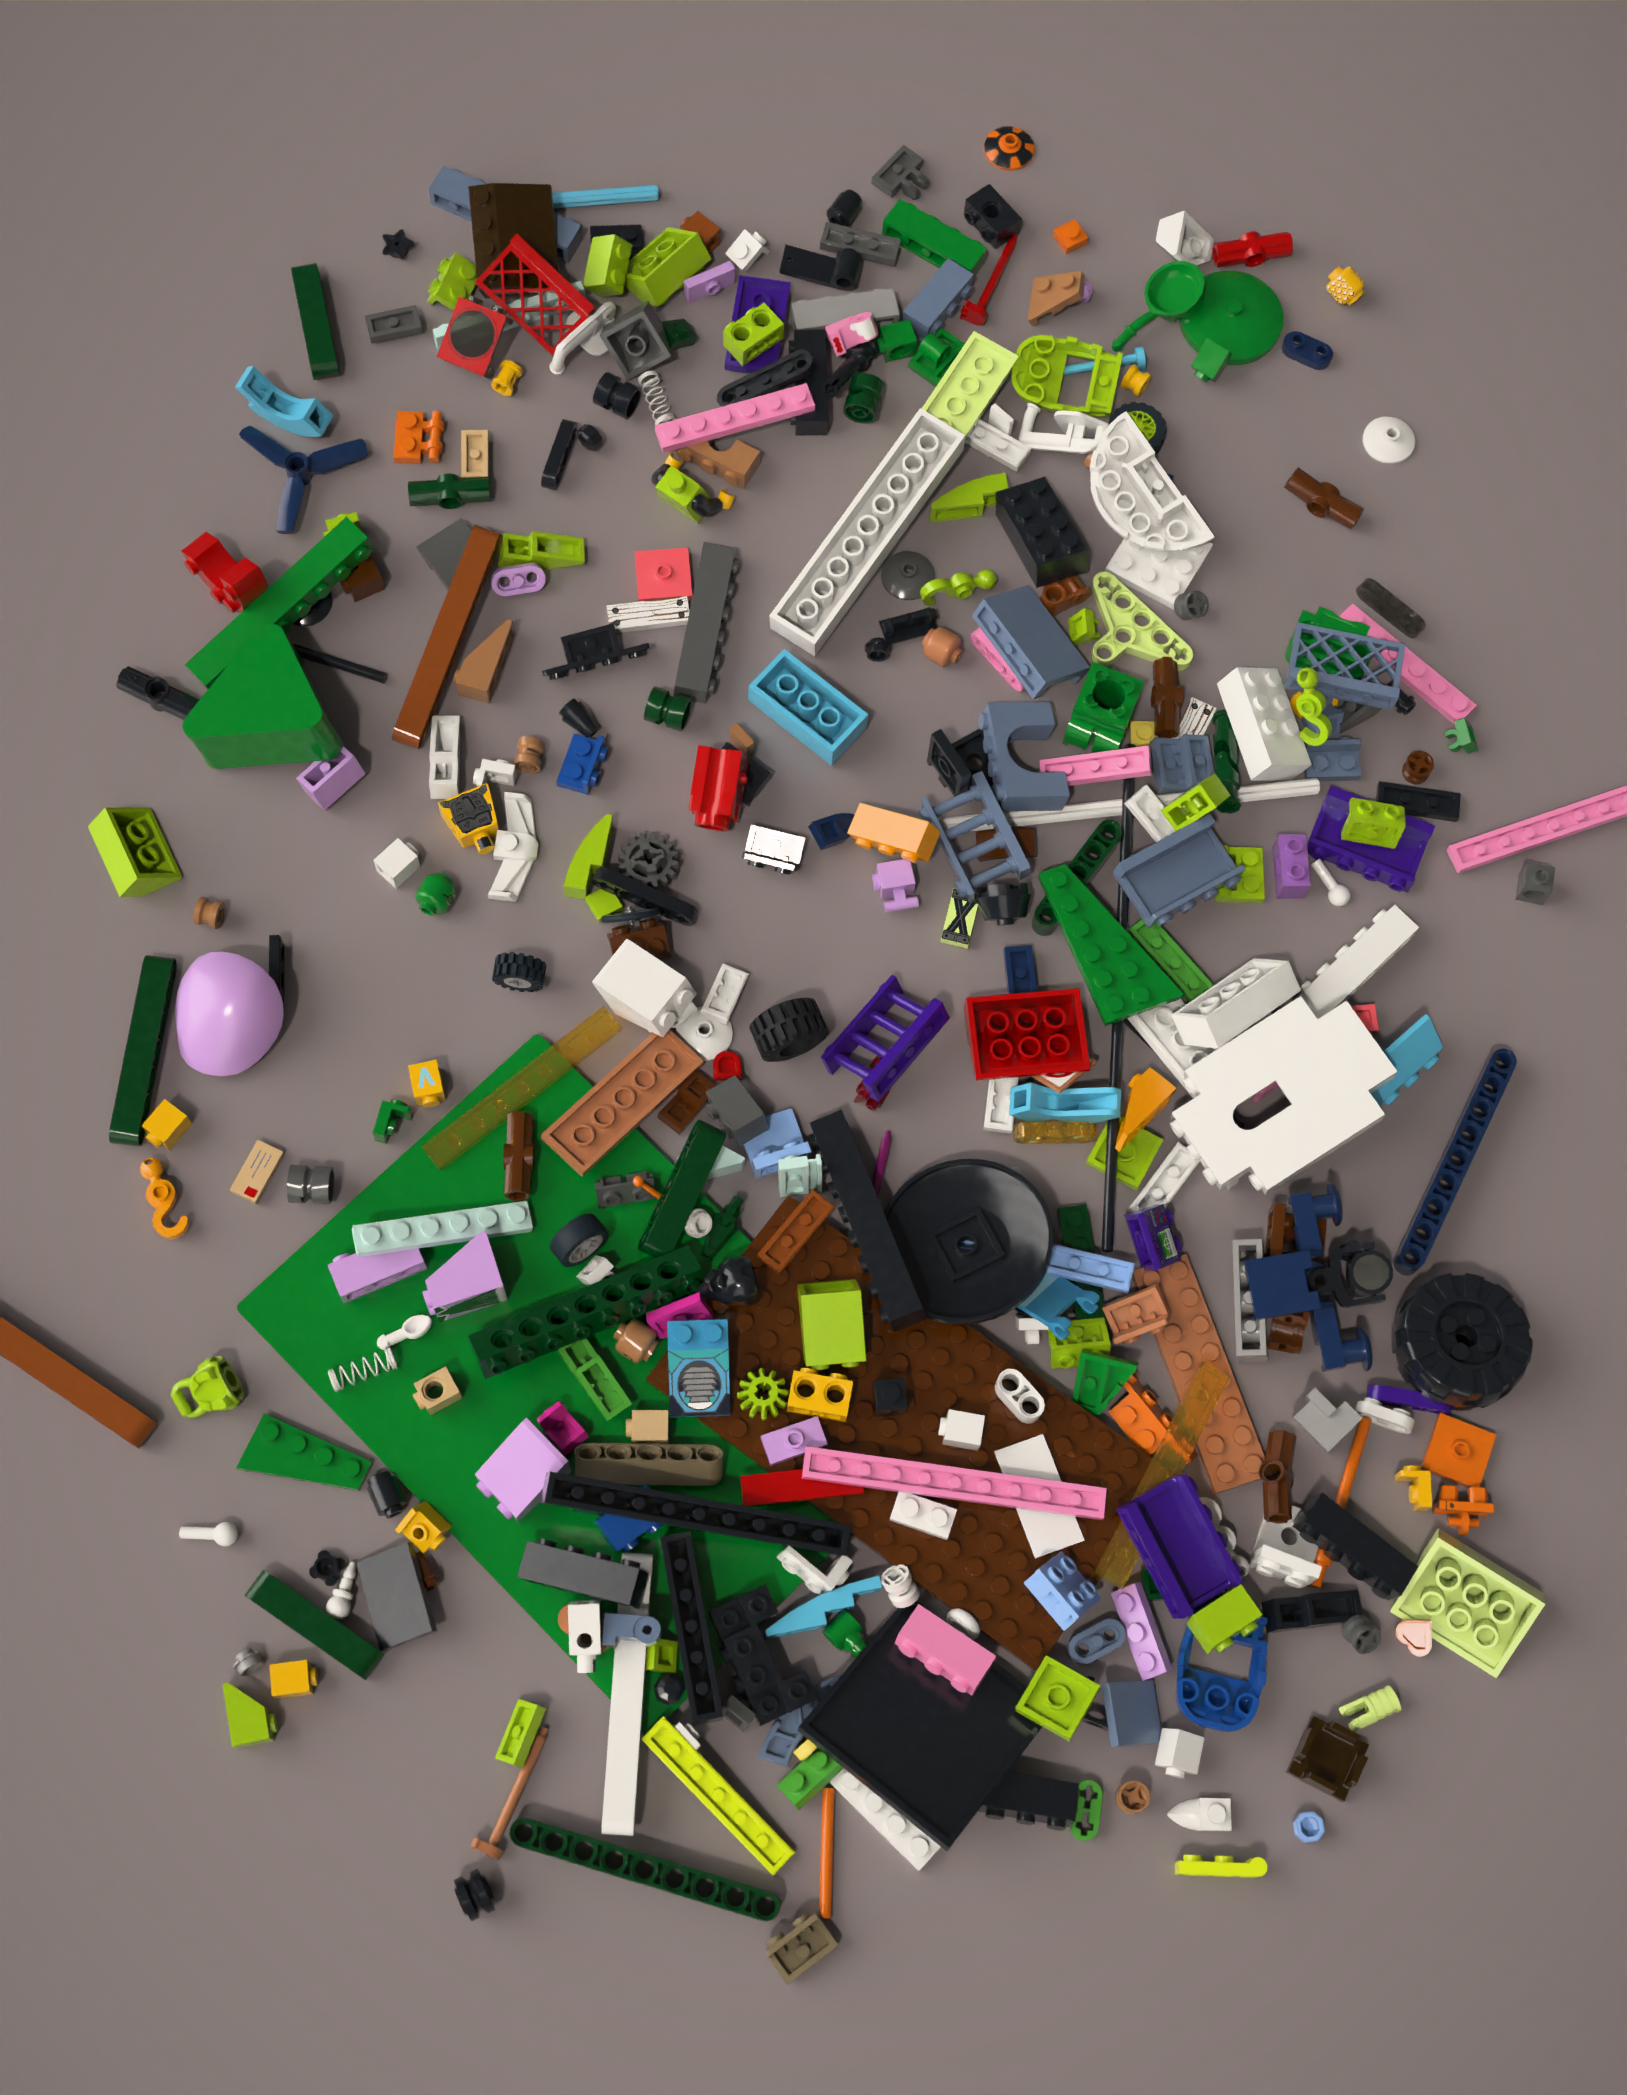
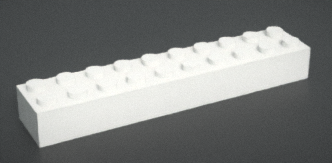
[769,408,965,656]

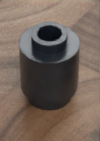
[827,190,862,227]
[367,1471,407,1519]

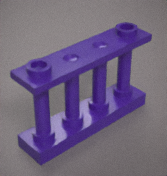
[820,975,950,1102]

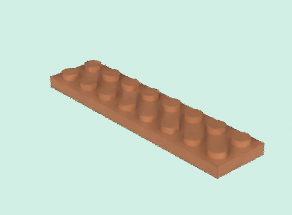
[1132,1254,1272,1495]

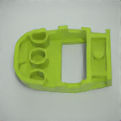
[1011,335,1123,417]

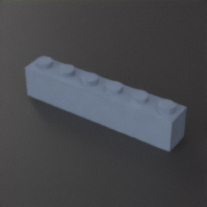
[429,165,583,264]

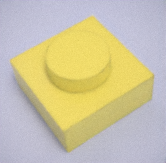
[1129,721,1158,751]

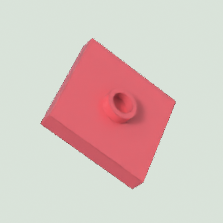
[635,548,692,602]

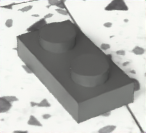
[365,305,423,344]

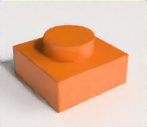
[1053,219,1089,254]

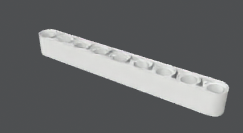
[602,1552,653,1836]

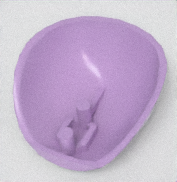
[175,952,284,1076]

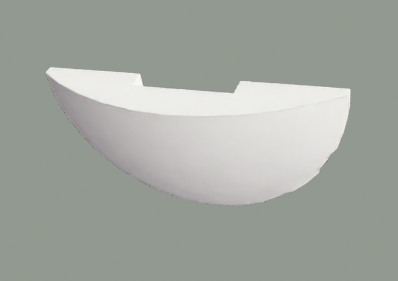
[1090,411,1215,551]

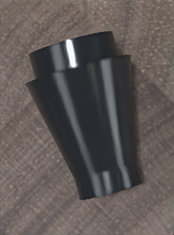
[559,698,599,738]

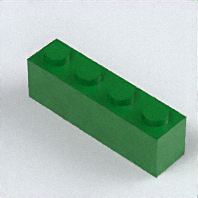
[882,199,987,278]

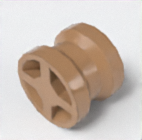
[193,897,225,929]

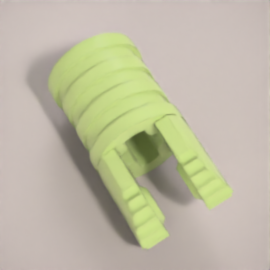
[1339,1685,1401,1732]

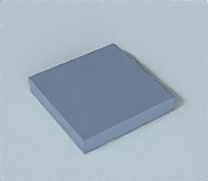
[1101,1680,1161,1748]

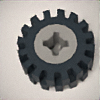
[492,952,546,992]

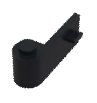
[779,245,862,291]

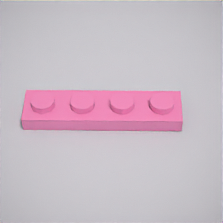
[1040,746,1152,786]

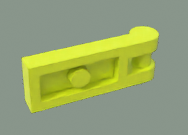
[1175,1855,1268,1878]

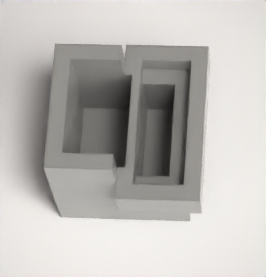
[1293,1388,1362,1452]

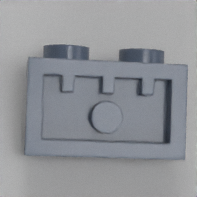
[1304,737,1361,781]

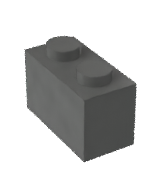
[705,1075,768,1147]

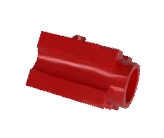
[688,745,749,831]

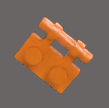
[393,411,444,464]

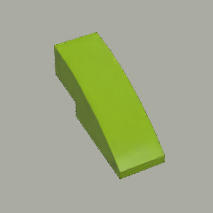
[929,472,1008,522]
[498,531,585,569]
[563,814,613,900]

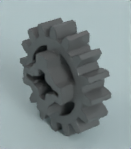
[618,832,679,890]

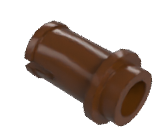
[416,1551,440,1592]

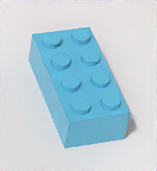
[748,649,868,766]

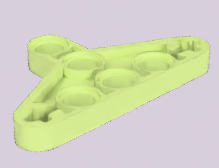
[1091,571,1193,671]

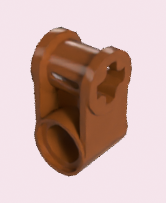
[1040,575,1092,617]

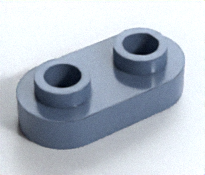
[1067,1619,1126,1665]

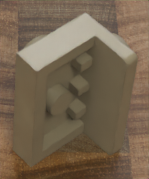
[765,1912,838,1985]

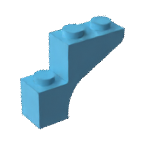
[1009,1083,1121,1127]

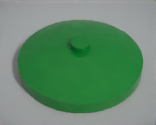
[1179,271,1284,365]

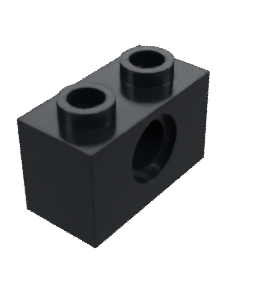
[964,183,1022,249]

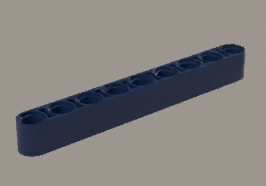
[1393,1048,1517,1276]

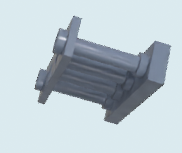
[919,771,1031,903]

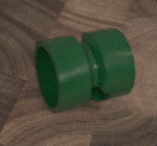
[843,373,884,424]
[644,686,692,732]

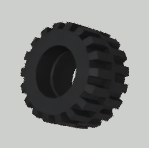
[749,998,828,1062]

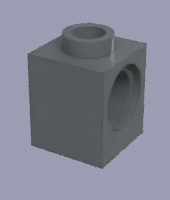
[1515,862,1555,905]

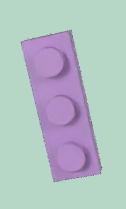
[1111,1582,1173,1681]

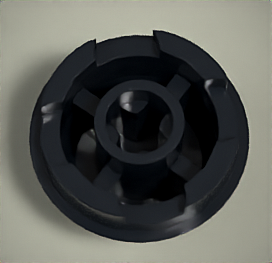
[976,883,1032,926]

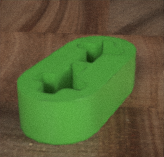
[1069,1780,1103,1841]

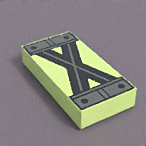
[940,888,978,949]

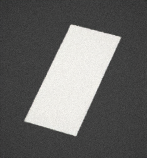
[994,1434,1085,1558]

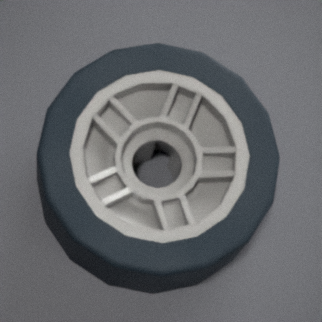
[550,1213,608,1267]

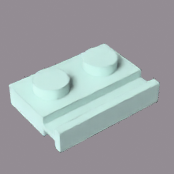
[778,1154,822,1197]

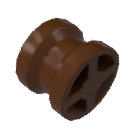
[1402,751,1434,785]

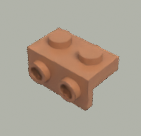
[1102,1284,1172,1345]

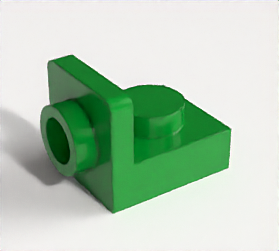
[372,1099,412,1144]

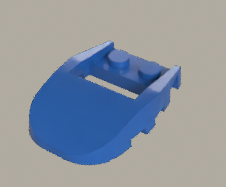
[1176,1603,1267,1732]

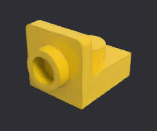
[1395,1466,1432,1512]

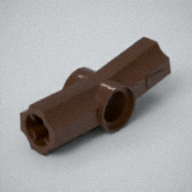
[1284,467,1364,530]
[1151,657,1183,738]
[503,1111,534,1202]
[1259,1430,1297,1524]

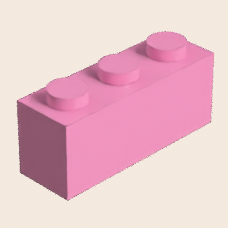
[895,1604,996,1695]

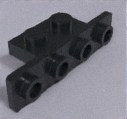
[541,623,650,680]

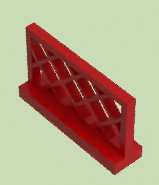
[475,234,596,356]

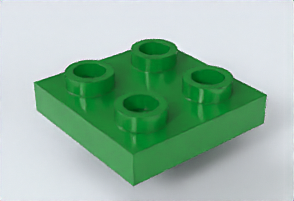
[908,327,965,387]

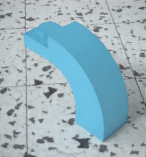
[235,366,334,437]

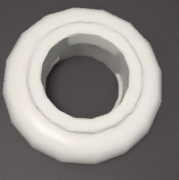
[946,1608,980,1640]

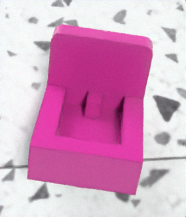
[537,1401,589,1456]

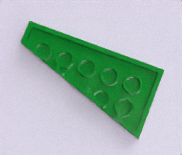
[1038,864,1184,1026]

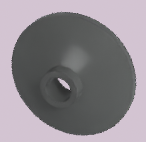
[881,551,935,600]

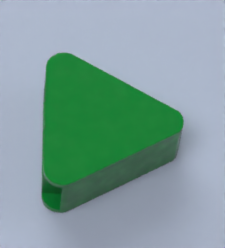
[182,624,343,769]

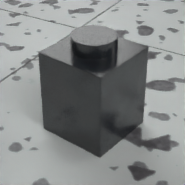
[872,1378,908,1418]

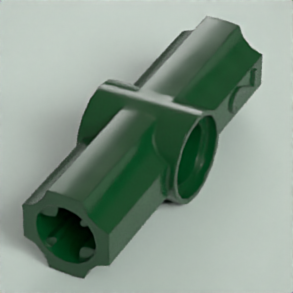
[408,473,491,509]

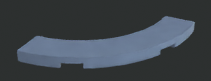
[758,1674,842,1767]

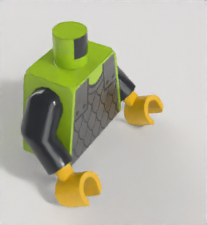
[651,453,735,524]

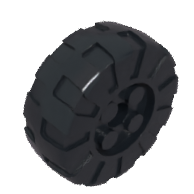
[1391,1273,1533,1411]

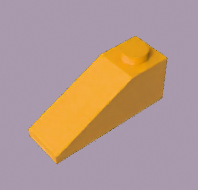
[1115,1067,1177,1152]

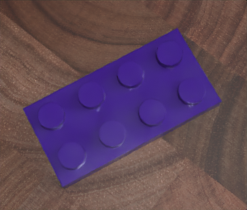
[725,275,791,373]

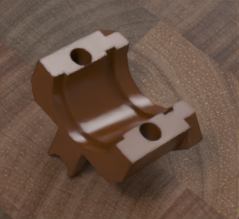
[1268,1312,1310,1354]

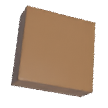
[729,723,754,757]

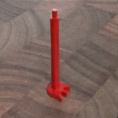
[960,234,1018,326]

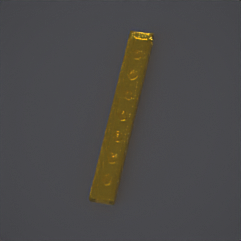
[422,1006,622,1171]
[1094,1361,1230,1589]

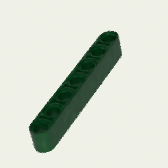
[109,955,177,1146]

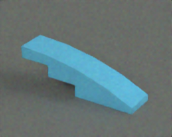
[765,1576,882,1640]

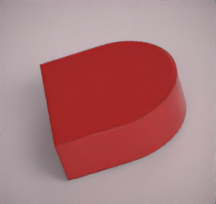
[713,1051,742,1082]

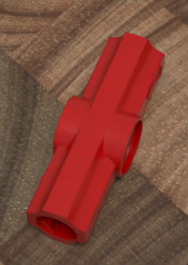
[1212,232,1293,267]

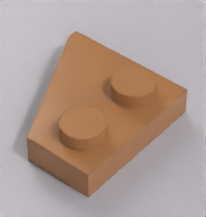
[1028,270,1085,326]

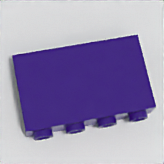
[1307,785,1435,893]
[1116,1474,1243,1619]

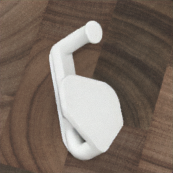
[549,302,616,375]
[1018,403,1109,454]

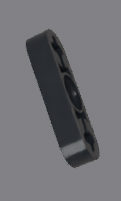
[541,419,577,491]

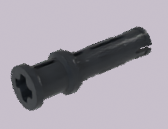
[822,339,879,396]

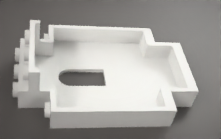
[1170,996,1397,1195]

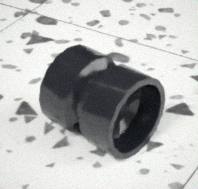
[593,372,642,420]

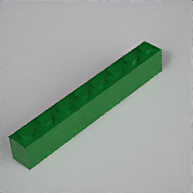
[185,517,375,690]

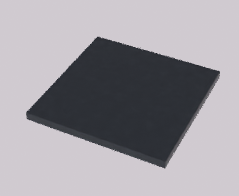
[797,1601,1042,1851]

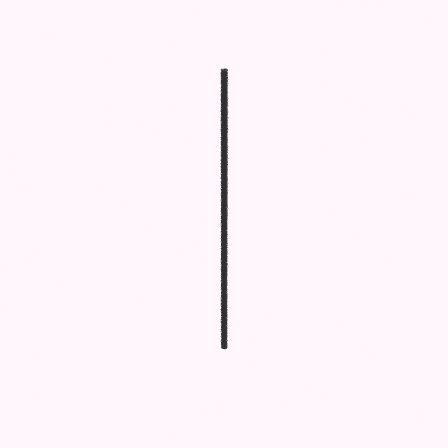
[1101,744,1136,1252]

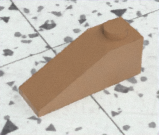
[453,619,515,703]

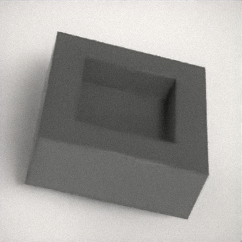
[722,1695,756,1732]

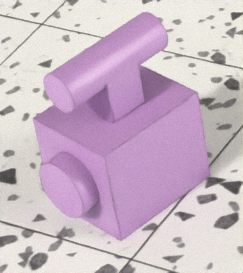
[872,859,919,913]

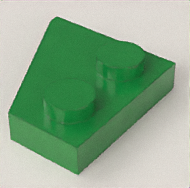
[1072,1349,1139,1415]

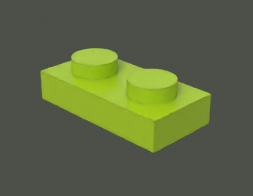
[495,1699,546,1768]

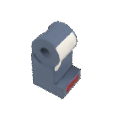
[602,1613,662,1649]

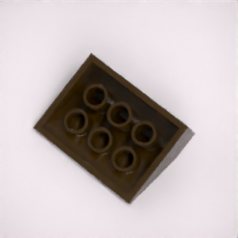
[468,183,560,299]

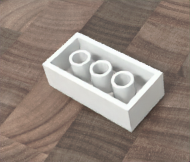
[1217,667,1312,780]
[1172,958,1301,1049]

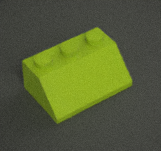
[624,227,711,307]
[88,807,182,897]

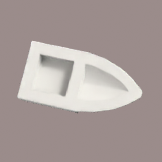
[1167,1798,1232,1831]

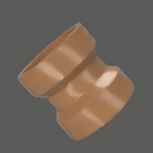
[513,736,545,773]
[1115,1781,1150,1814]

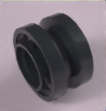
[454,1868,495,1921]

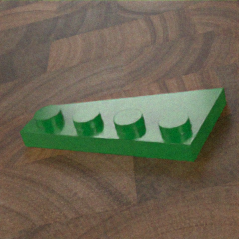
[236,1414,373,1491]

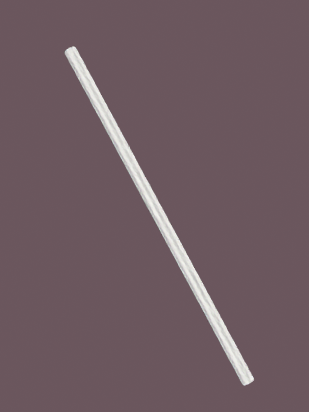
[937,778,1320,831]

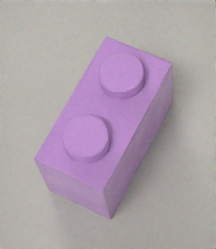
[296,747,365,811]

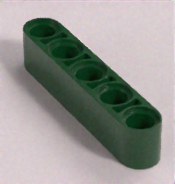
[291,263,340,380]
[1032,819,1122,936]
[638,1119,726,1258]
[244,1570,384,1680]

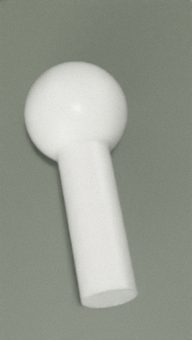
[1311,858,1350,906]
[179,1522,238,1546]

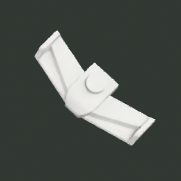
[488,792,539,902]

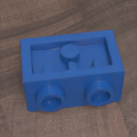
[556,734,609,795]

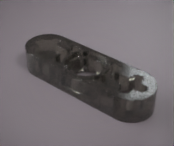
[1356,578,1426,639]

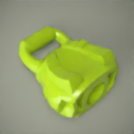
[170,1356,244,1418]

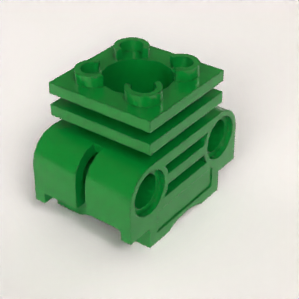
[1285,606,1377,700]
[1062,662,1144,753]

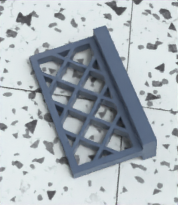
[1284,622,1405,710]

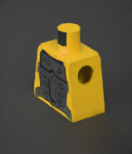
[438,783,499,855]

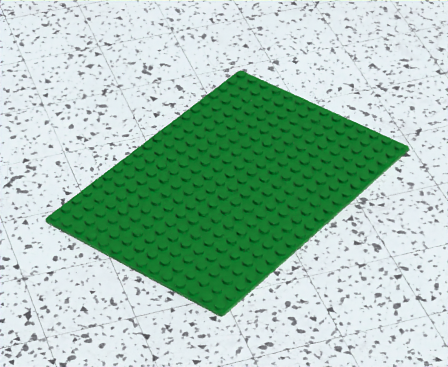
[237,1034,834,1735]

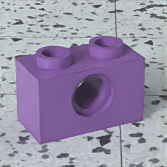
[1272,834,1311,899]

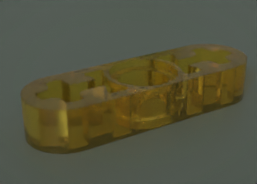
[1013,1122,1097,1144]

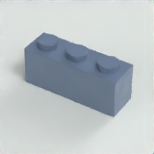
[902,258,974,340]

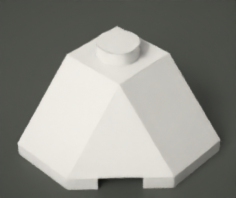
[1156,211,1214,266]

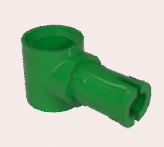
[822,1610,867,1658]

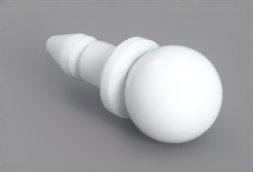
[326,1562,356,1620]

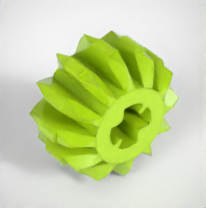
[737,1368,789,1421]

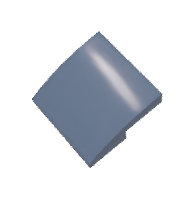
[1150,734,1214,793]

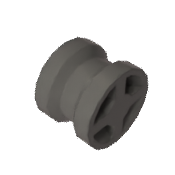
[1174,591,1208,620]
[1342,1615,1381,1654]

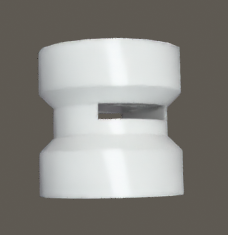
[881,1565,920,1608]

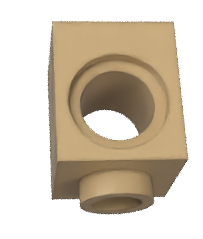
[412,1366,462,1415]
[626,1410,669,1444]

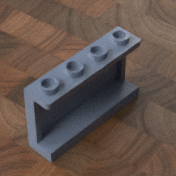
[972,585,1090,699]
[1112,814,1246,928]

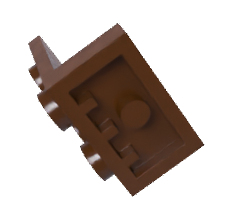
[1265,1203,1327,1264]

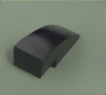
[1261,1590,1362,1633]

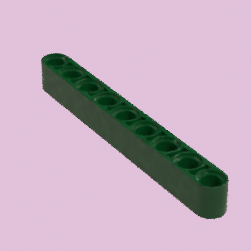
[509,1818,780,1922]

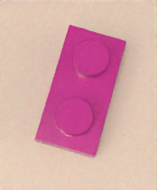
[646,1292,714,1339]

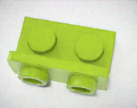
[1341,797,1406,849]
[1046,1317,1111,1369]

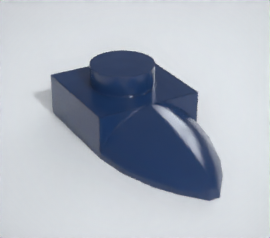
[808,813,855,850]

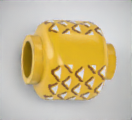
[1326,266,1365,306]

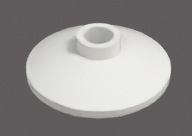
[1363,417,1415,464]
[676,1006,733,1061]

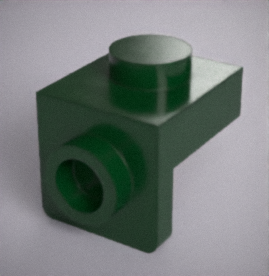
[662,319,698,353]

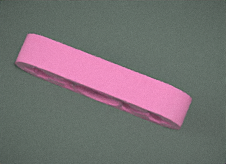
[970,627,1025,692]

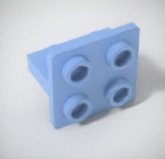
[1024,1552,1101,1631]

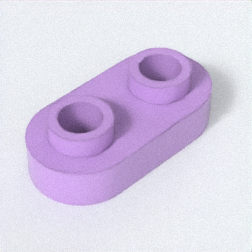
[491,563,546,596]

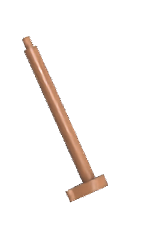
[470,1727,548,1860]

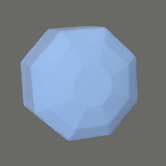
[1293,1811,1325,1843]

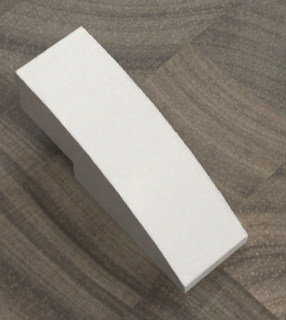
[429,715,460,799]

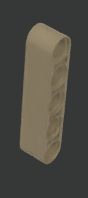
[574,1443,723,1486]

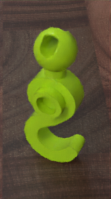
[919,569,997,606]
[1296,667,1332,746]

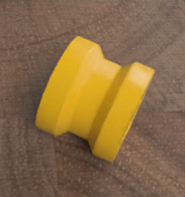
[1120,364,1152,398]

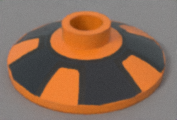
[984,126,1035,171]

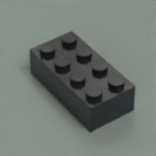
[996,477,1087,588]

